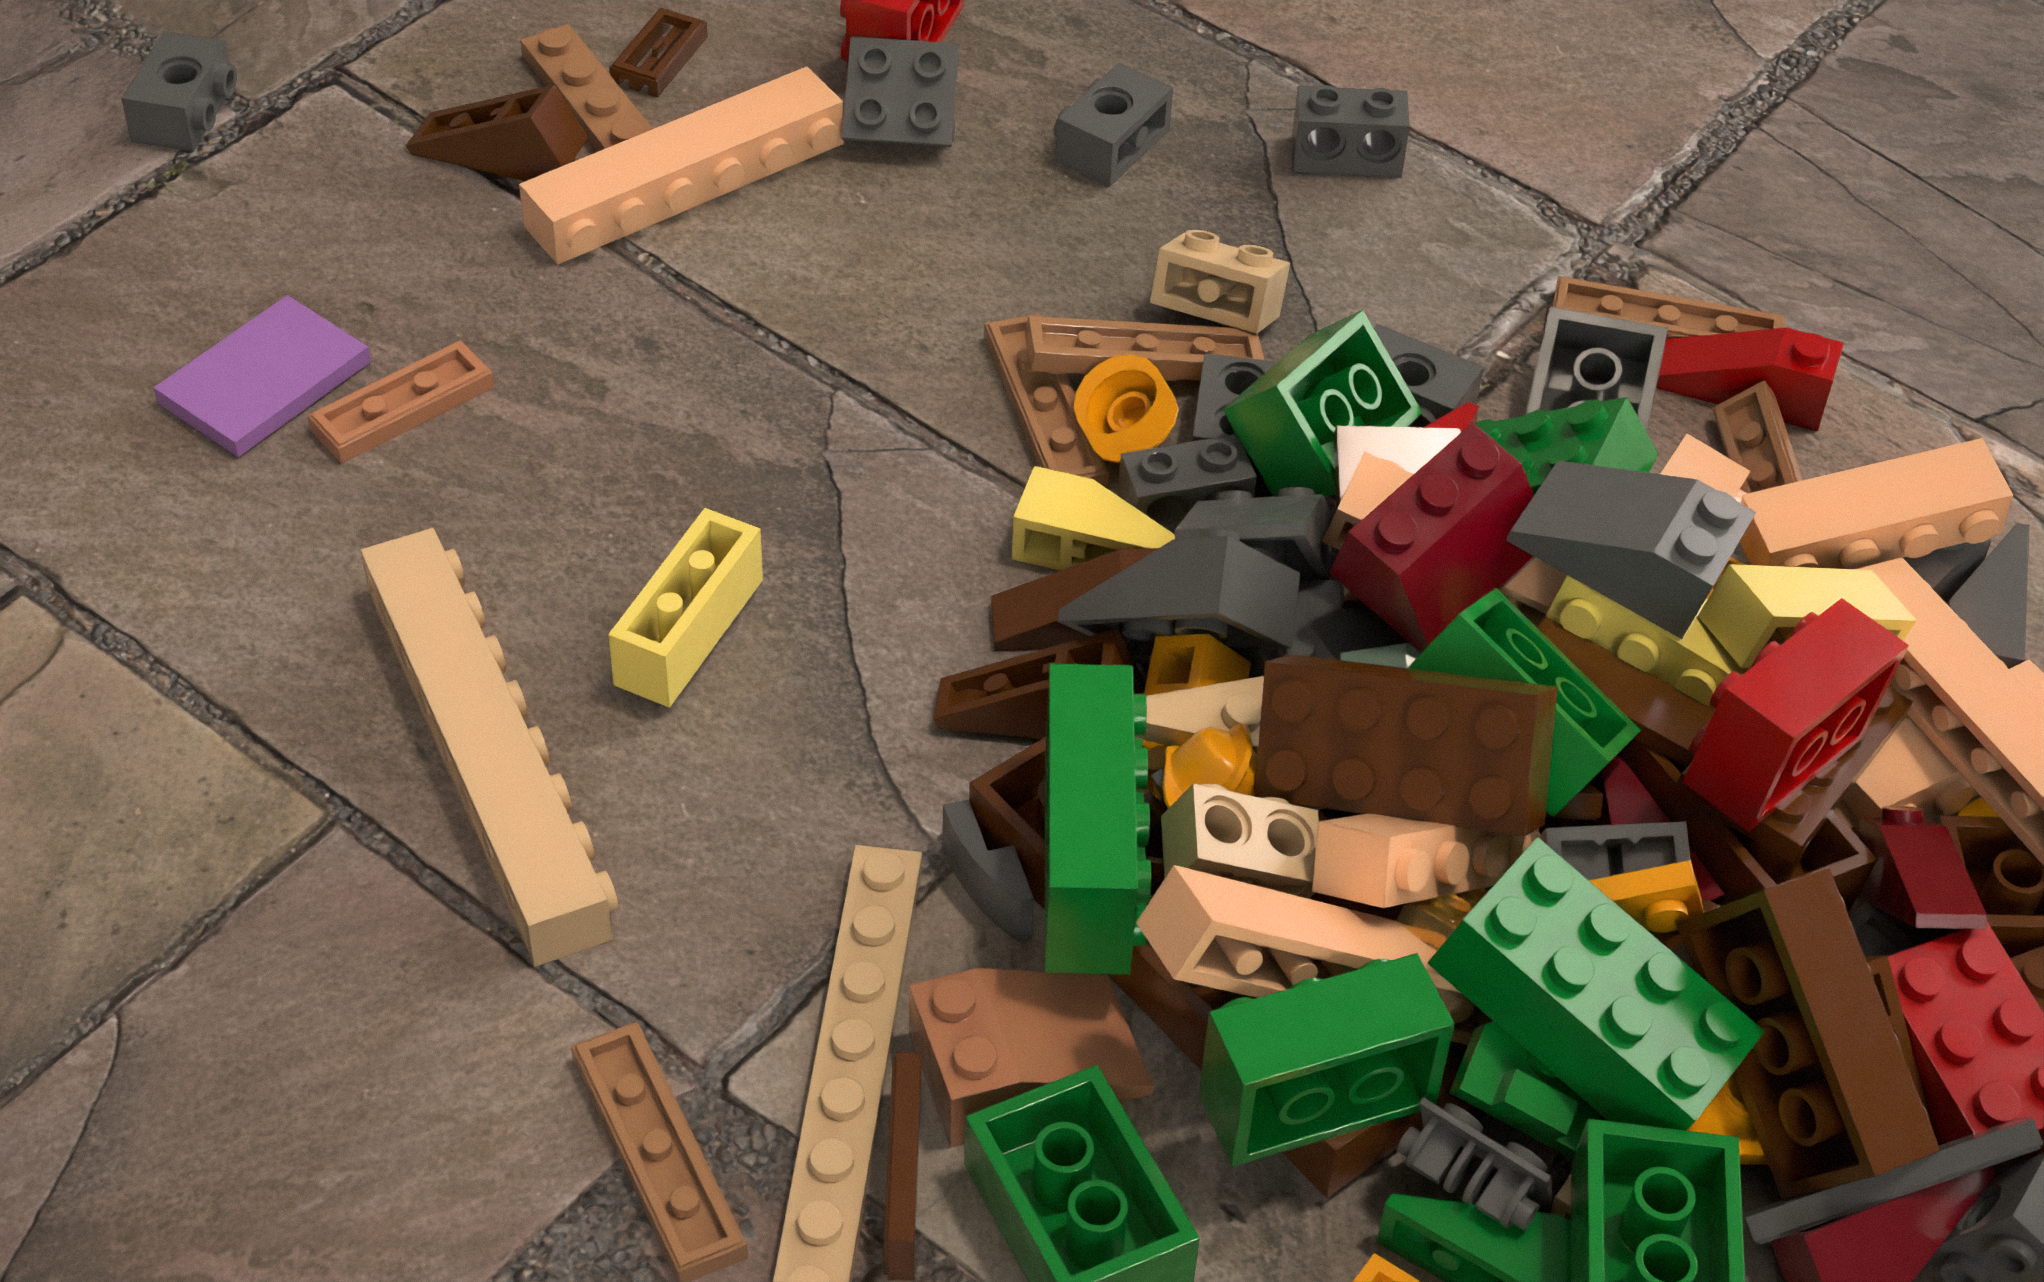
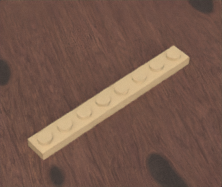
[773,845,922,1282]

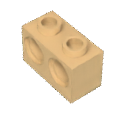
[1161,783,1319,899]

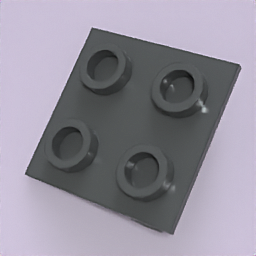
[841,37,960,147]
[1397,1097,1553,1231]

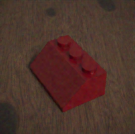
[1329,422,1536,653]

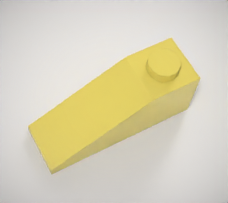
[1012,466,1175,571]

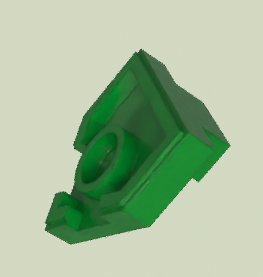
[1449,1021,1601,1159]

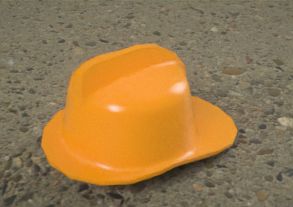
[1073,354,1178,463]
[1162,723,1258,808]

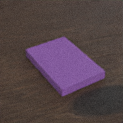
[153,295,371,457]

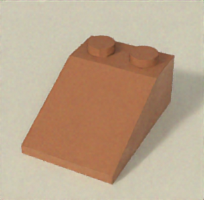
[909,968,1154,1148]

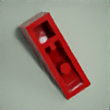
[1657,327,1844,431]

